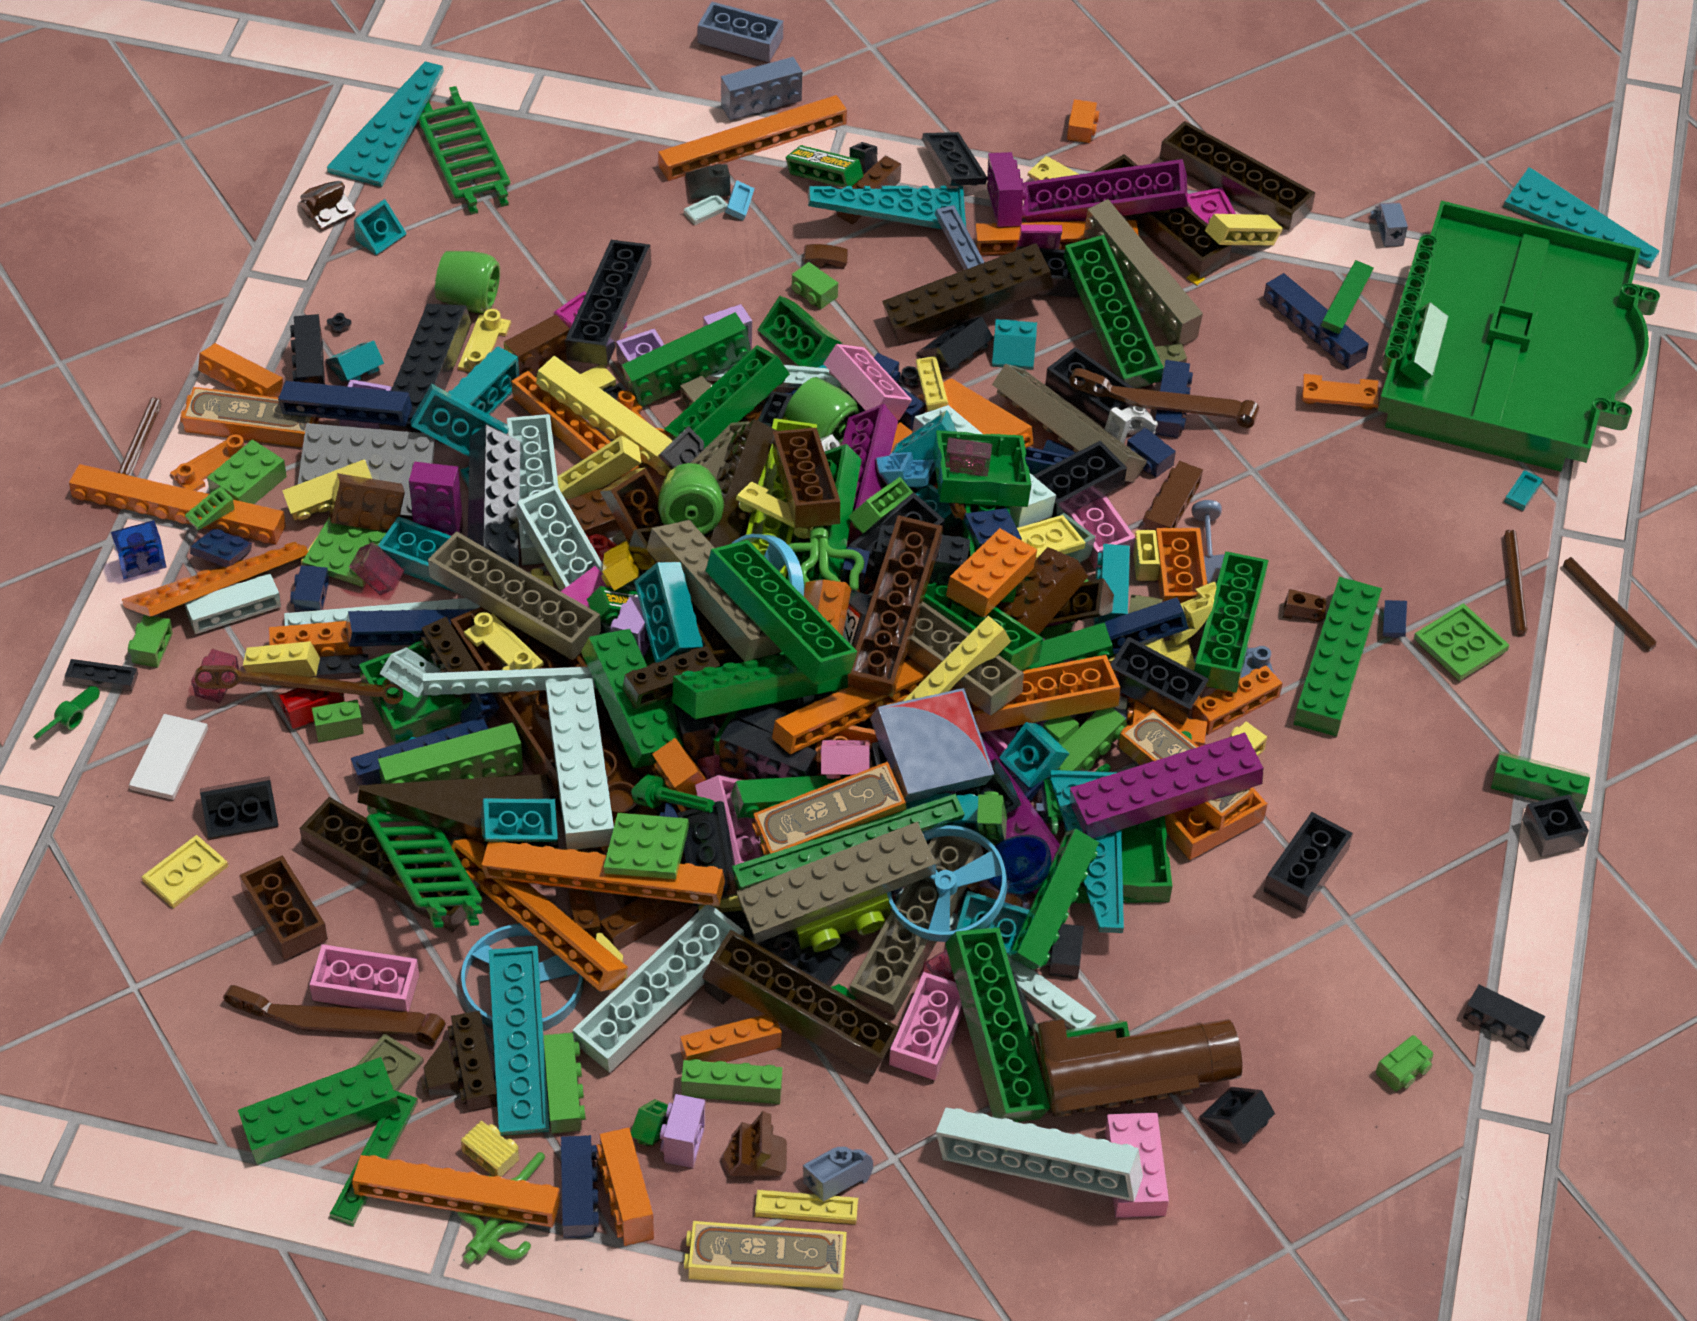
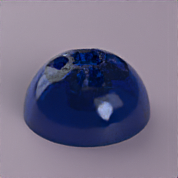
[986,834,1052,896]

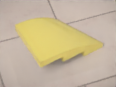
[1169,582,1216,645]

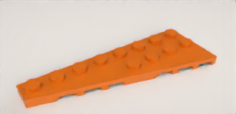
[122,542,308,617]

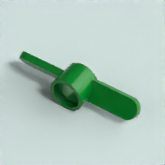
[33,686,100,740]

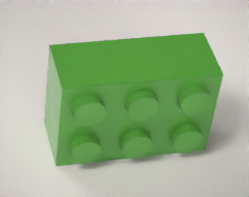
[207,439,287,504]

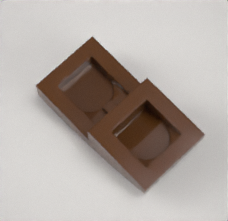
[803,244,848,268]

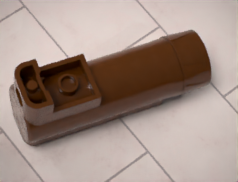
[1032,1019,1243,1117]

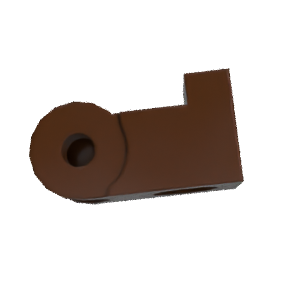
[1283,589,1327,622]

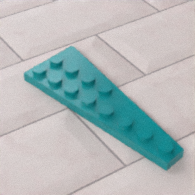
[327,61,444,187]
[1503,167,1660,268]
[808,185,966,229]
[1050,770,1124,933]

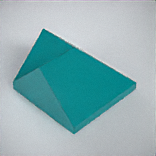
[354,199,407,255]

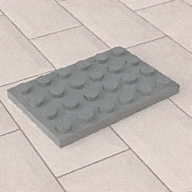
[298,423,436,518]

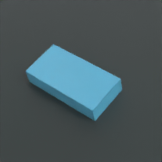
[725,180,755,220]

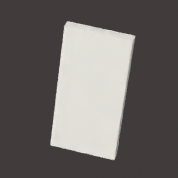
[129,714,208,800]

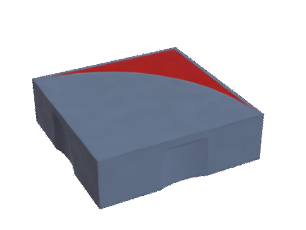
[870,688,994,803]

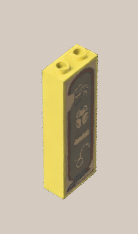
[684,1221,847,1290]

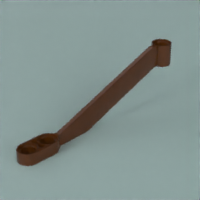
[1069,368,1259,428]
[194,665,404,704]
[223,985,446,1046]

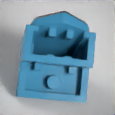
[875,452,935,493]

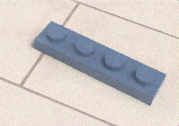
[935,205,984,270]

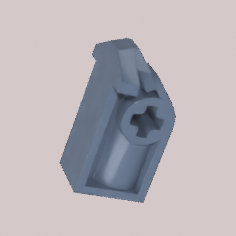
[1370,203,1408,247]
[803,1147,873,1202]

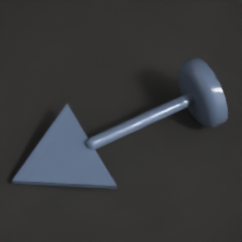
[1191,500,1225,584]

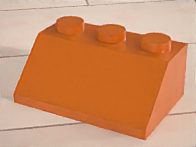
[804,579,851,636]

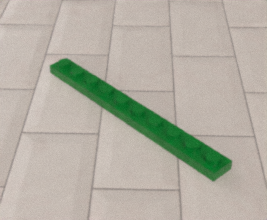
[732,794,965,890]

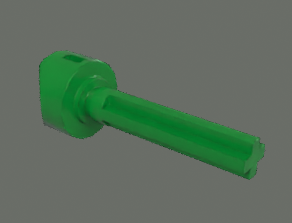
[632,774,715,813]

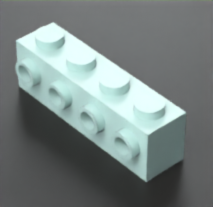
[185,574,281,634]

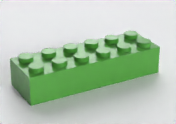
[378,722,523,784]

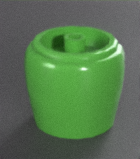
[435,251,500,314]
[785,377,859,444]
[658,463,724,536]

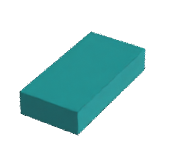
[1504,470,1543,511]

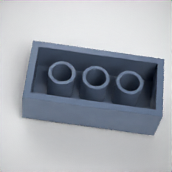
[697,2,783,62]
[721,57,803,121]

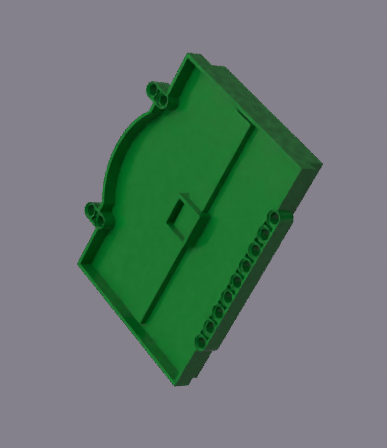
[1378,200,1660,472]

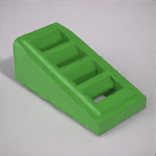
[185,487,235,530]

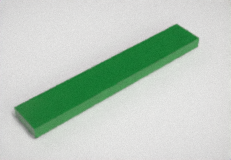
[1321,260,1374,334]
[330,1091,418,1226]

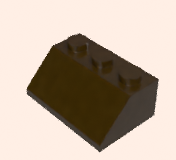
[1046,578,1114,627]

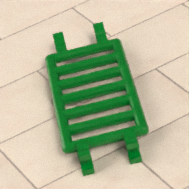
[418,86,511,215]
[367,806,483,928]

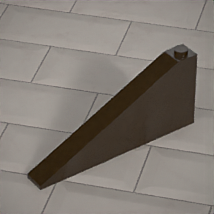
[357,774,558,849]

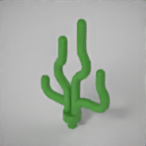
[788,526,864,591]
[457,1152,545,1264]

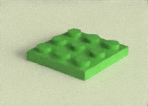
[302,517,386,587]
[1414,603,1509,681]
[604,813,689,879]

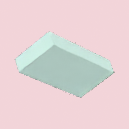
[684,195,727,225]

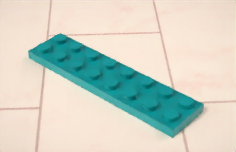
[489,946,550,1136]

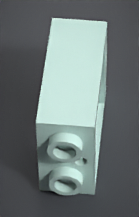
[380,647,441,698]

